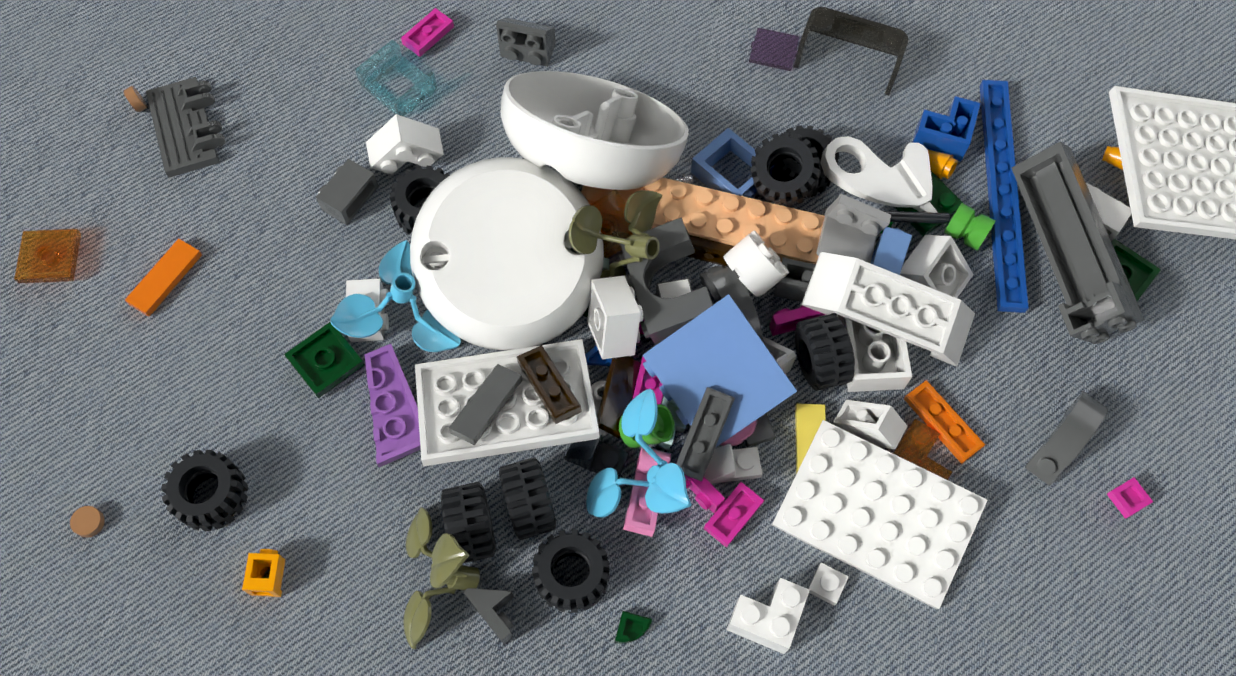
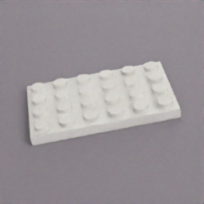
[415,339,600,466]
[772,420,988,609]

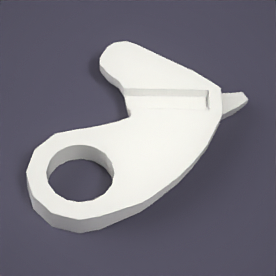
[820,136,938,213]

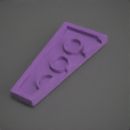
[364,344,421,467]

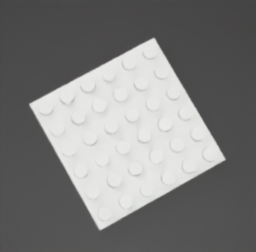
[1109,86,1236,239]

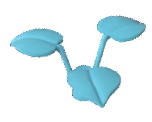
[330,240,461,352]
[586,389,691,518]

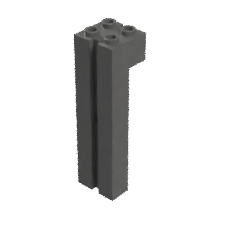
[1012,141,1145,344]

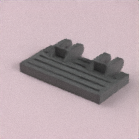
[146,77,226,178]

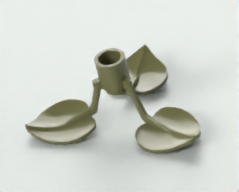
[569,190,662,278]
[403,507,480,650]

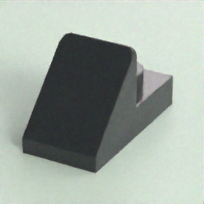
[564,434,629,479]

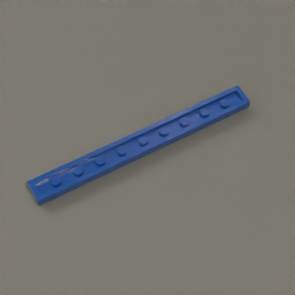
[980,80,1029,313]

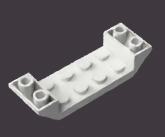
[801,252,975,366]

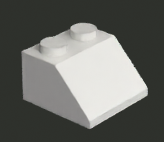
[900,235,974,298]

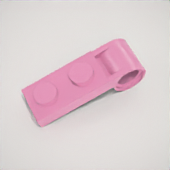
[623,448,671,537]

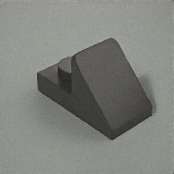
[463,588,514,645]

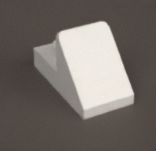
[704,444,762,484]

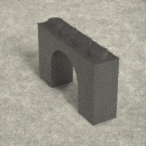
[619,217,714,345]

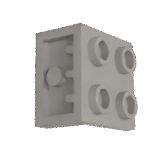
[816,194,891,264]

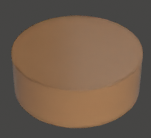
[124,86,148,112]
[70,506,105,538]

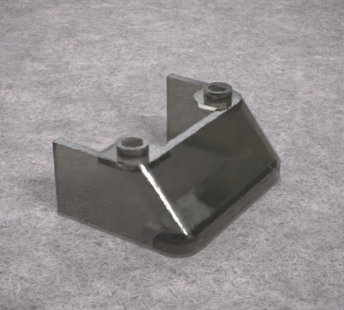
[794,7,908,96]

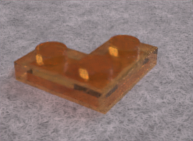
[893,419,952,480]

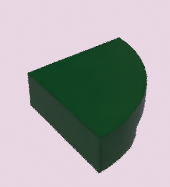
[615,611,652,644]

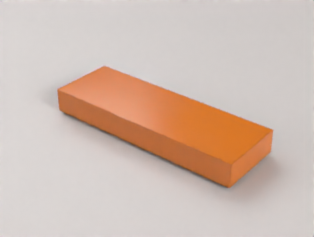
[125,238,202,317]
[904,380,985,464]

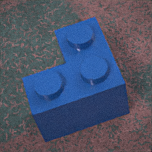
[912,96,981,162]

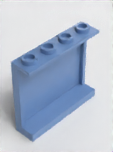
[642,294,797,447]

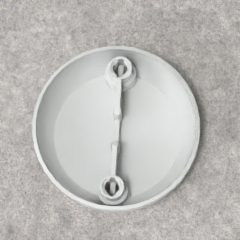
[500,71,689,190]
[410,157,604,351]

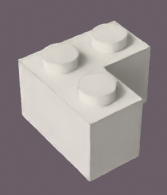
[366,114,444,174]
[726,578,810,654]

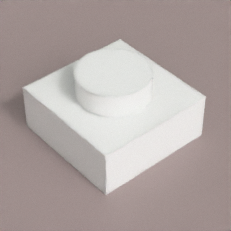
[808,563,849,606]

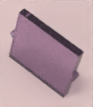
[749,28,799,71]

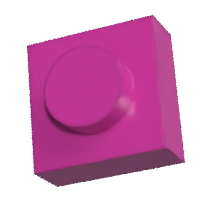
[1107,477,1153,519]

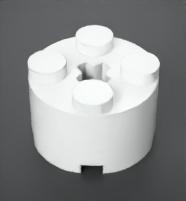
[723,230,789,297]

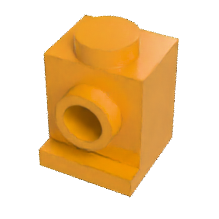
[242,549,285,597]

